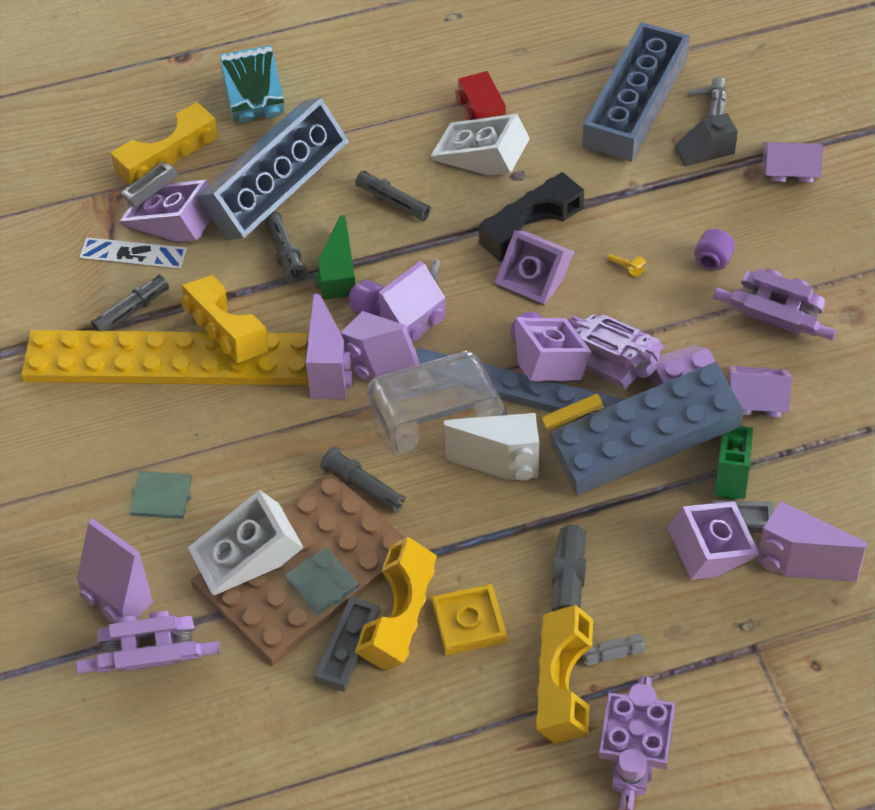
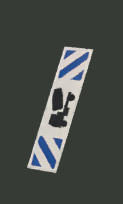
[79,237,187,269]

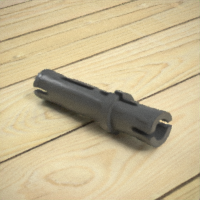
[355,170,431,222]
[91,274,169,332]

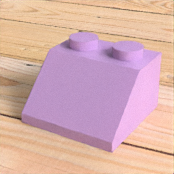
[763,142,823,182]
[495,231,574,304]
[378,261,446,342]
[341,311,422,383]
[514,318,592,382]
[647,345,715,388]
[728,365,792,417]
[667,501,759,580]

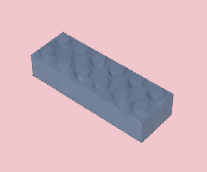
[582,22,690,162]
[196,97,349,240]
[551,361,744,496]

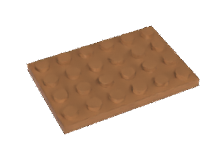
[191,472,405,666]

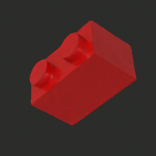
[455,71,506,120]

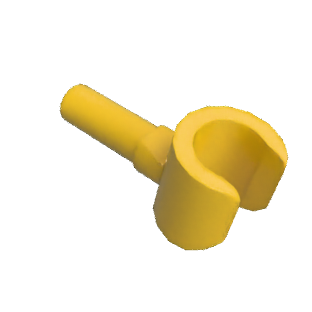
[608,254,647,278]

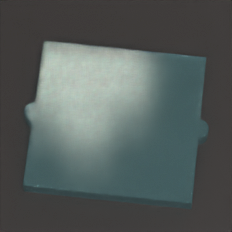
[130,471,192,519]
[284,547,359,615]

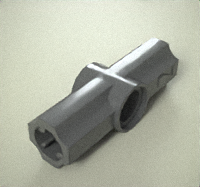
[552,525,586,611]

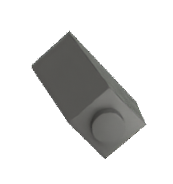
[675,113,738,166]

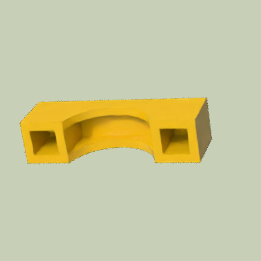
[110,102,219,185]
[181,275,268,363]
[354,537,437,671]
[535,605,593,744]

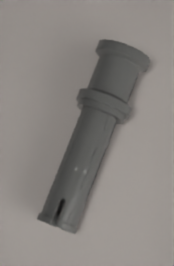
[264,211,308,283]
[320,446,406,513]

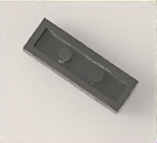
[314,596,381,692]

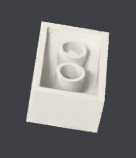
[430,114,530,176]
[444,413,539,481]
[188,490,304,595]

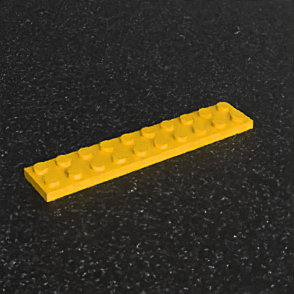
[22,330,309,386]

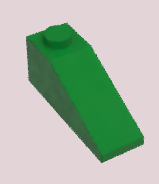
[314,215,356,300]
[714,426,753,500]

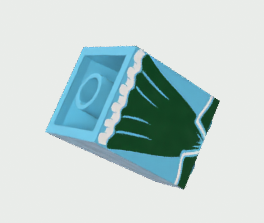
[220,45,284,123]

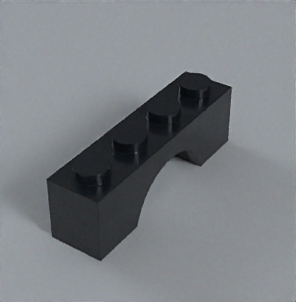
[479,172,584,262]

